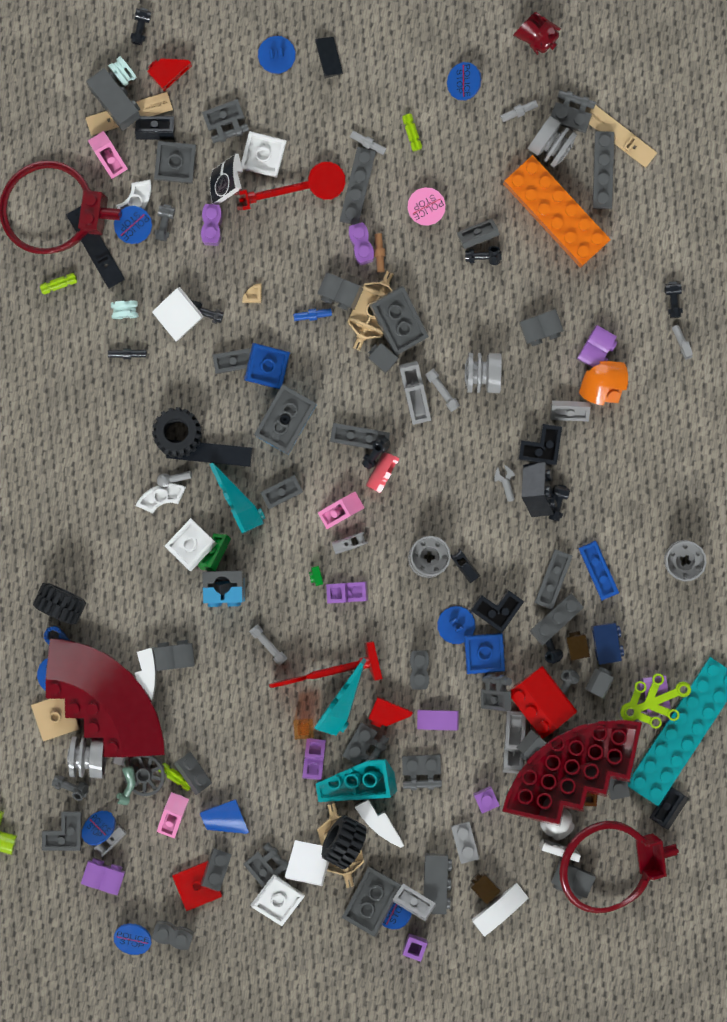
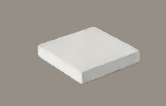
[241,131,287,178]
[152,287,204,341]
[165,518,217,571]
[539,839,581,862]
[285,840,329,886]
[251,874,305,926]

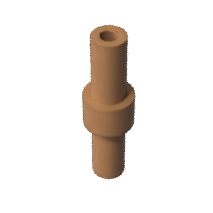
[374,233,386,273]

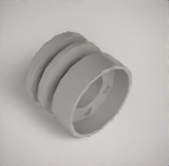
[528,116,577,168]
[465,353,502,393]
[408,536,451,578]
[664,540,707,581]
[67,736,106,779]

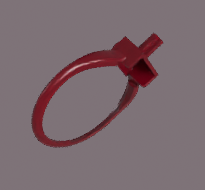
[0,160,122,254]
[559,821,679,913]

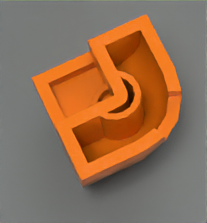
[579,361,628,406]

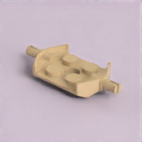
[347,271,394,351]
[317,803,364,888]

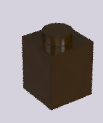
[565,631,590,661]
[470,872,501,904]

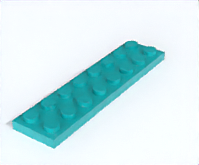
[627,657,727,806]

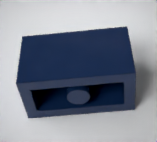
[591,622,624,665]

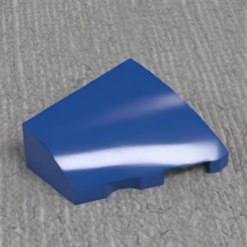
[200,799,249,834]

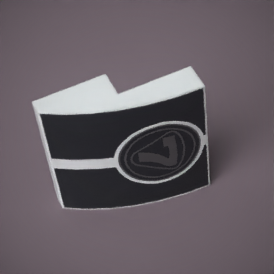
[210,154,243,205]

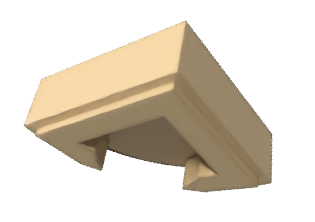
[242,284,262,303]

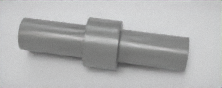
[500,100,538,122]
[350,130,387,155]

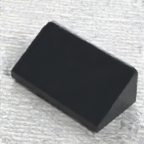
[315,37,343,79]
[135,116,174,140]
[649,787,689,830]

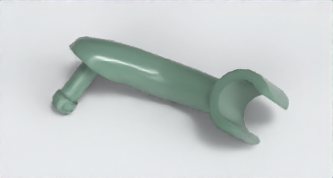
[116,760,136,805]

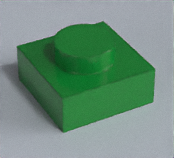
[309,566,323,586]

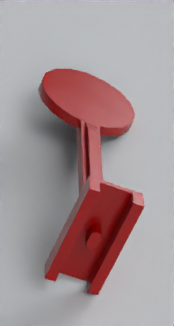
[234,162,345,210]
[268,641,383,688]

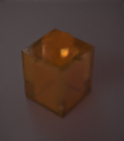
[293,717,314,740]

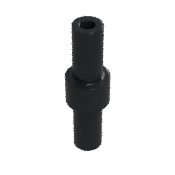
[108,348,147,360]

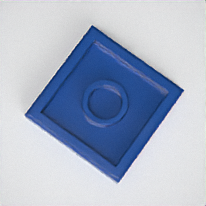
[244,343,290,389]
[464,633,505,674]

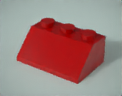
[509,666,578,739]

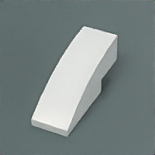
[135,647,157,703]
[355,799,404,848]
[472,883,528,937]

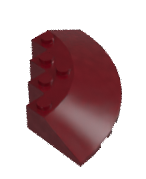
[46,638,165,757]
[502,720,642,826]

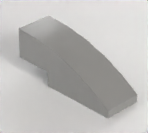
[399,361,431,425]
[503,711,526,773]

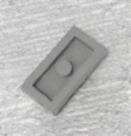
[550,400,591,422]
[451,821,479,864]
[393,884,436,922]

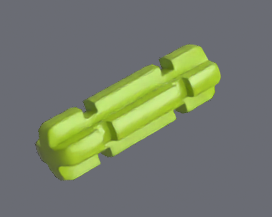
[402,114,422,151]
[40,273,77,294]
[158,763,190,791]

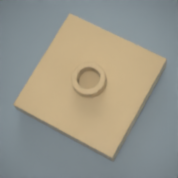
[31,699,80,741]

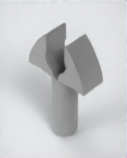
[672,325,693,360]
[494,465,515,502]

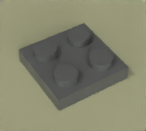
[154,141,196,184]

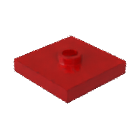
[172,860,222,911]

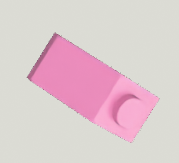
[88,131,128,179]
[318,492,364,529]
[157,792,189,839]

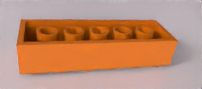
[503,155,611,268]

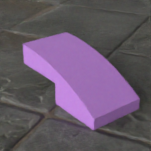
[326,582,368,604]
[417,710,459,730]
[302,738,326,780]

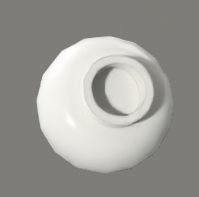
[540,808,575,840]

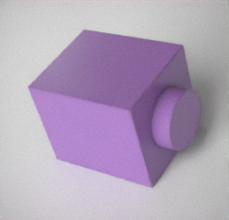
[473,786,500,813]
[402,933,427,962]

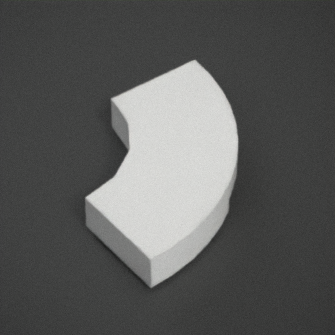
[116,180,151,210]
[135,483,186,514]

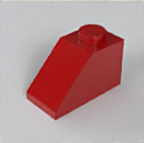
[147,58,192,91]
[368,696,413,728]

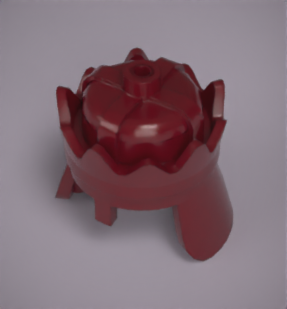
[513,12,561,55]

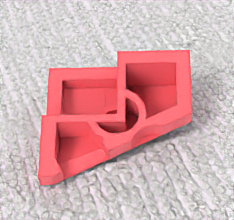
[366,452,399,493]

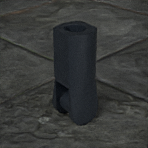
[451,548,480,583]

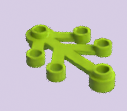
[620,673,691,729]

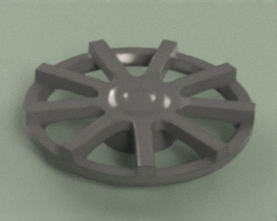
[124,756,166,796]

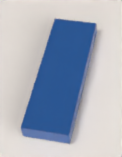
[578,541,619,601]

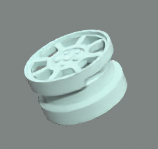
[108,56,137,87]
[111,300,139,319]

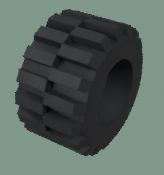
[152,407,202,458]
[33,583,86,625]
[321,815,367,869]

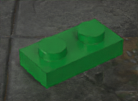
[198,533,231,571]

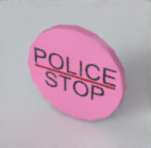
[407,187,446,226]

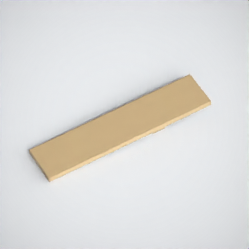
[86,92,173,136]
[585,105,657,168]

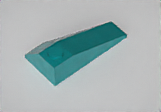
[209,463,266,534]
[314,658,366,736]
[316,759,397,802]

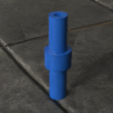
[293,308,332,321]

